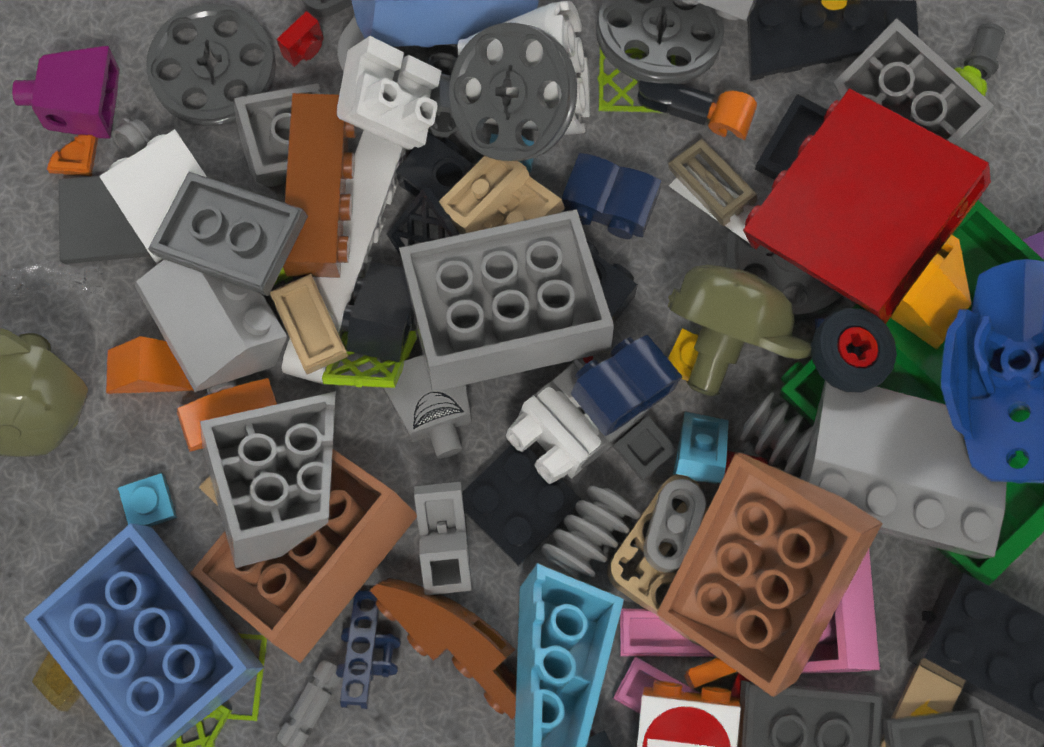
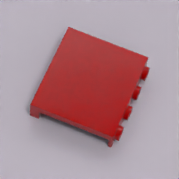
[743,88,991,324]

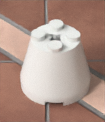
[458,0,590,135]

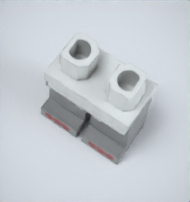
[506,355,648,484]

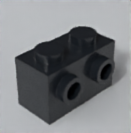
[341,261,415,362]

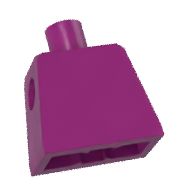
[12,46,119,139]

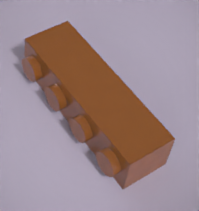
[283,93,357,278]

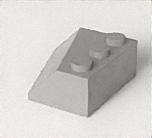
[834,18,994,147]
[200,391,336,568]

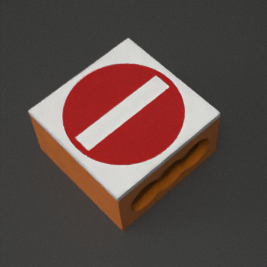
[637,681,741,747]

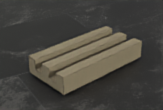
[668,138,757,227]

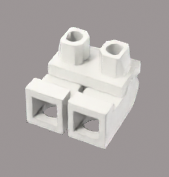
[337,36,442,150]

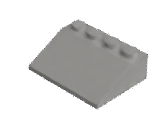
[399,209,614,392]
[801,380,1007,559]

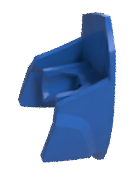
[941,259,1044,484]

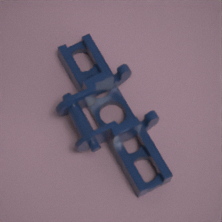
[336,591,401,709]

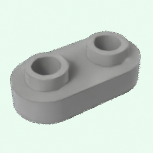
[643,479,706,573]

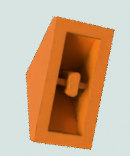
[106,336,194,394]

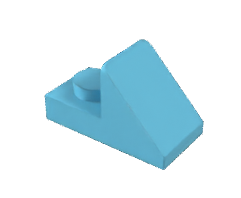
[673,412,729,484]

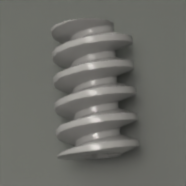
[741,392,814,479]
[541,486,641,581]

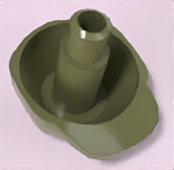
[667,265,812,396]
[0,328,88,457]

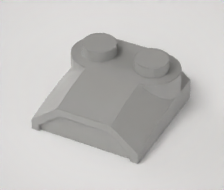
[234,83,320,187]

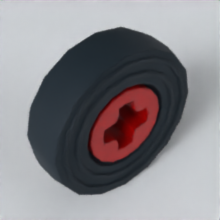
[811,309,897,393]

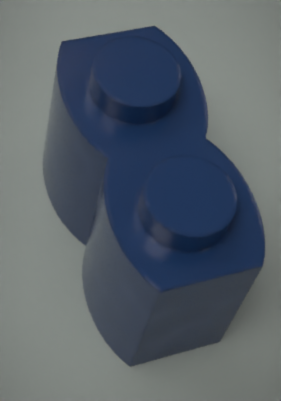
[561,153,661,239]
[571,335,682,436]

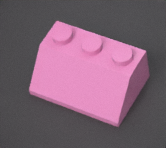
[801,549,880,674]

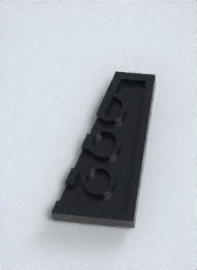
[748,0,919,81]

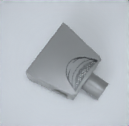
[377,355,472,459]

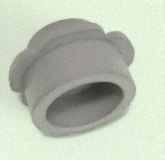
[112,118,152,157]

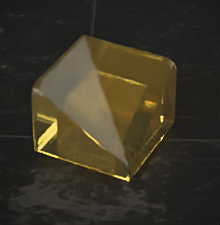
[32,652,82,712]

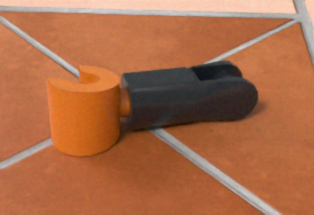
[637,80,757,140]

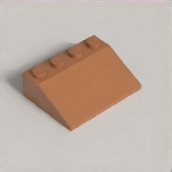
[190,449,417,663]
[657,453,883,697]

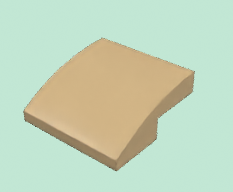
[439,156,565,234]

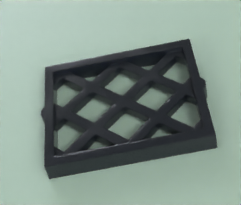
[386,187,460,255]

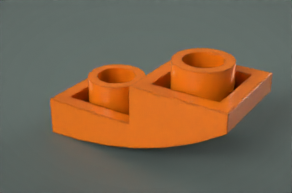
[177,378,277,452]

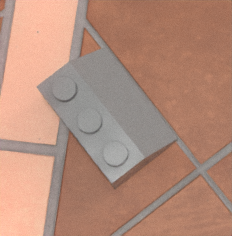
[135,259,287,392]

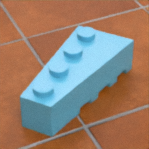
[514,563,624,747]

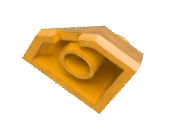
[891,234,971,350]

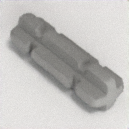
[277,660,341,747]

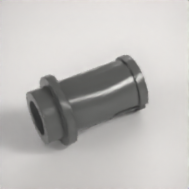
[964,23,1005,80]

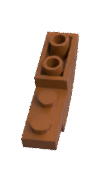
[370,578,517,720]

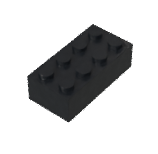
[908,573,1044,734]

